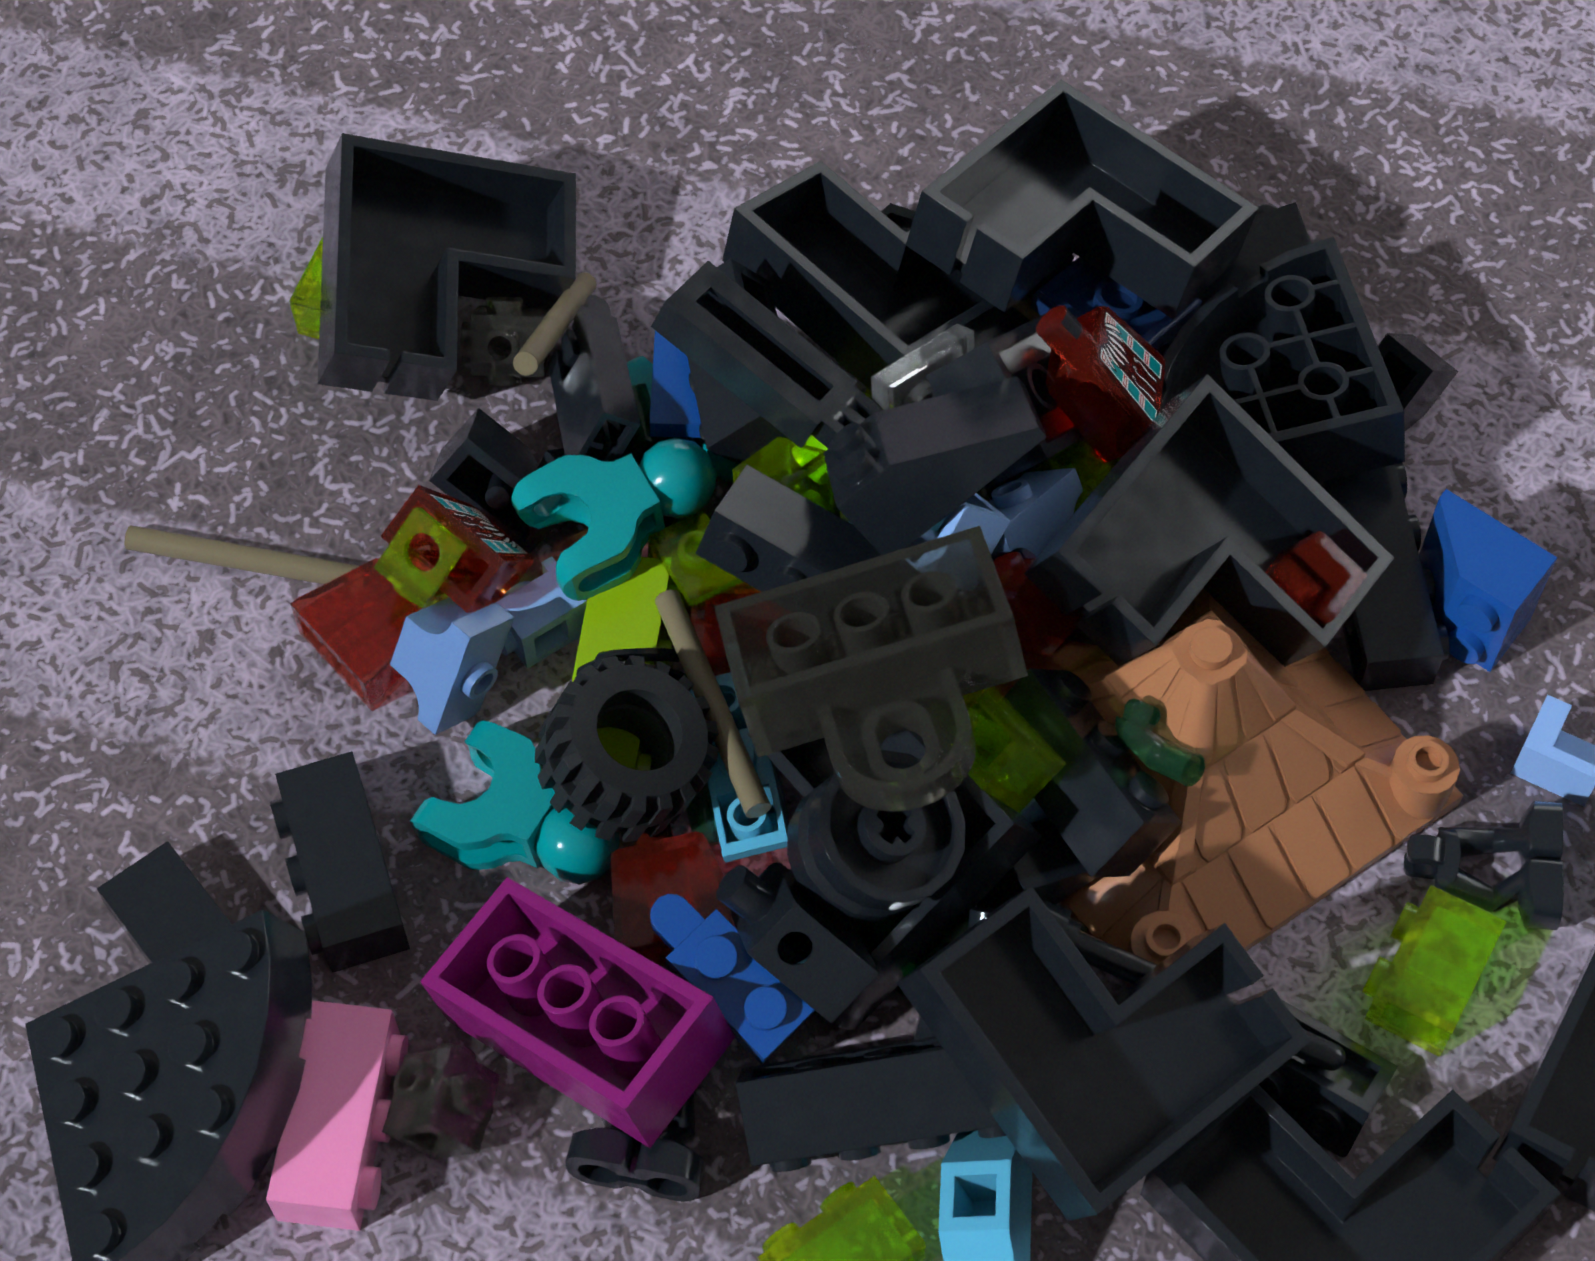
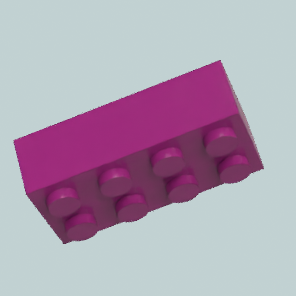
[420,877,736,1148]

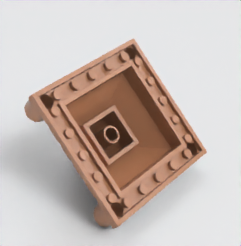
[921,588,1464,988]

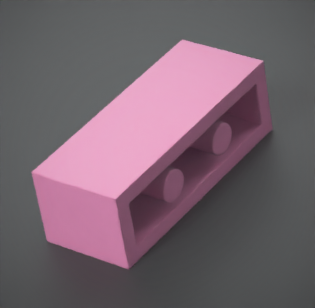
[266,1000,408,1231]

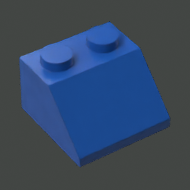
[1419,489,1558,672]

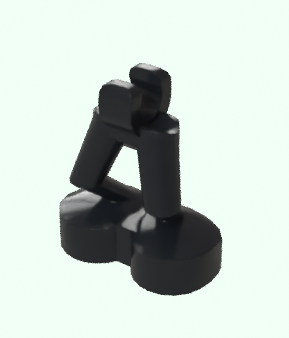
[1403,801,1564,930]
[565,1092,706,1202]

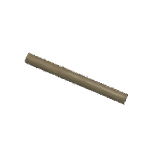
[513,272,597,376]
[124,525,372,592]
[655,590,771,818]

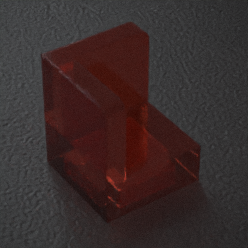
[1265,531,1368,627]

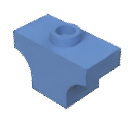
[988,468,1083,585]
[390,597,514,735]

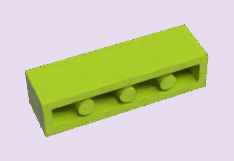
[572,557,684,771]

